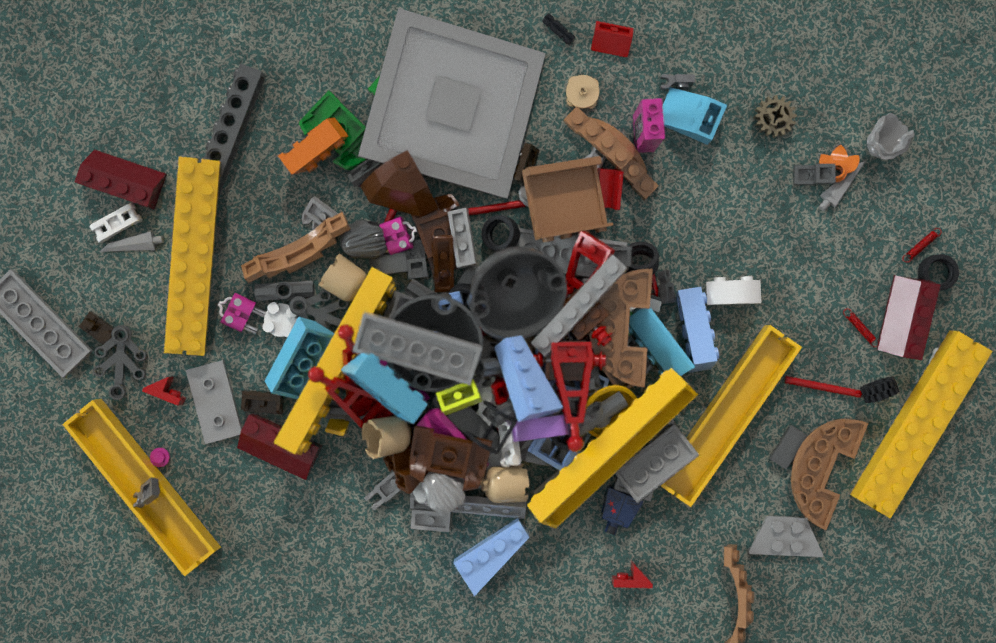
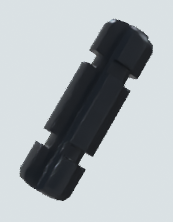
[543,13,575,45]

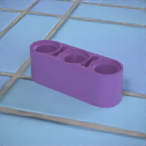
[511,415,570,442]

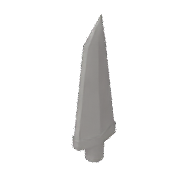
[819,161,866,211]
[99,231,164,252]

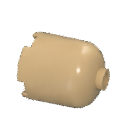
[318,253,367,301]
[362,416,412,459]
[481,463,529,503]

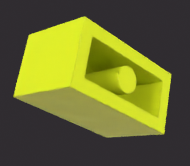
[436,379,483,416]

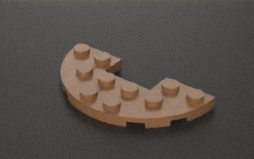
[589,269,652,387]
[791,418,868,530]

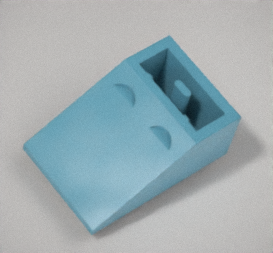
[663,87,727,145]

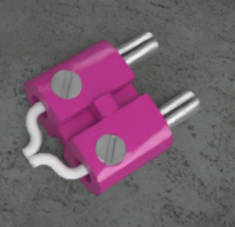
[379,216,417,256]
[218,293,266,334]

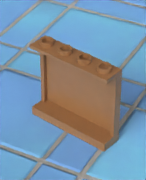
[522,156,613,243]

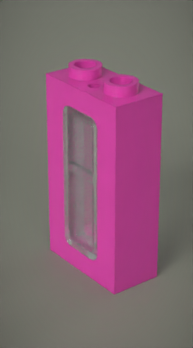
[633,98,665,153]

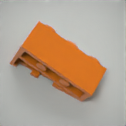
[278,117,348,175]

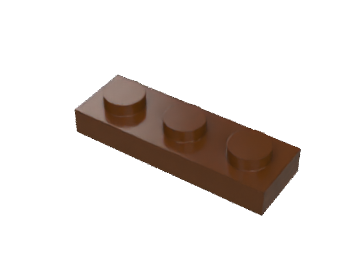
[433,235,454,292]

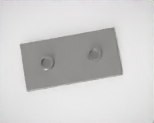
[186,360,242,444]
[615,424,700,503]

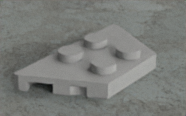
[747,515,823,557]

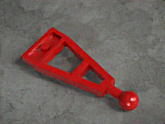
[565,231,615,300]
[338,324,378,417]
[551,342,592,452]
[308,367,393,428]

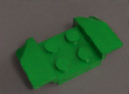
[298,90,367,170]

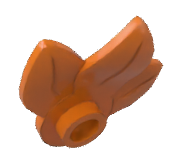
[819,145,860,182]

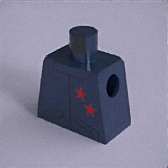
[601,486,643,535]

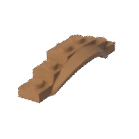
[563,106,659,200]
[241,212,350,283]
[724,544,754,643]

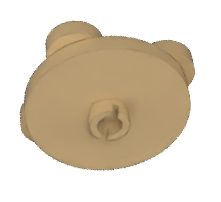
[566,75,599,109]

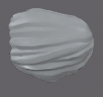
[867,113,915,160]
[422,472,465,515]

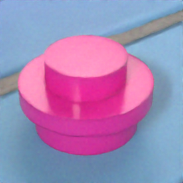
[150,448,170,467]

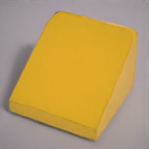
[325,419,349,436]

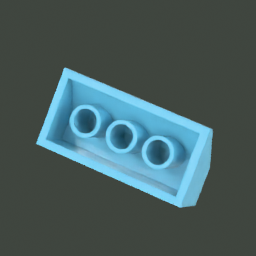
[628,307,695,376]
[265,317,335,399]
[341,353,428,424]

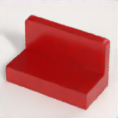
[591,21,634,57]
[598,168,624,210]

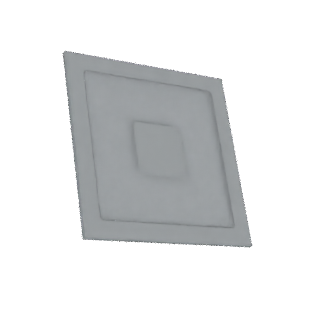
[358,8,546,199]

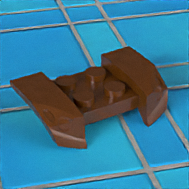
[411,194,460,277]
[409,425,493,491]

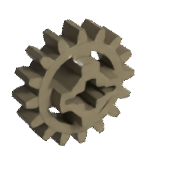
[753,95,797,138]

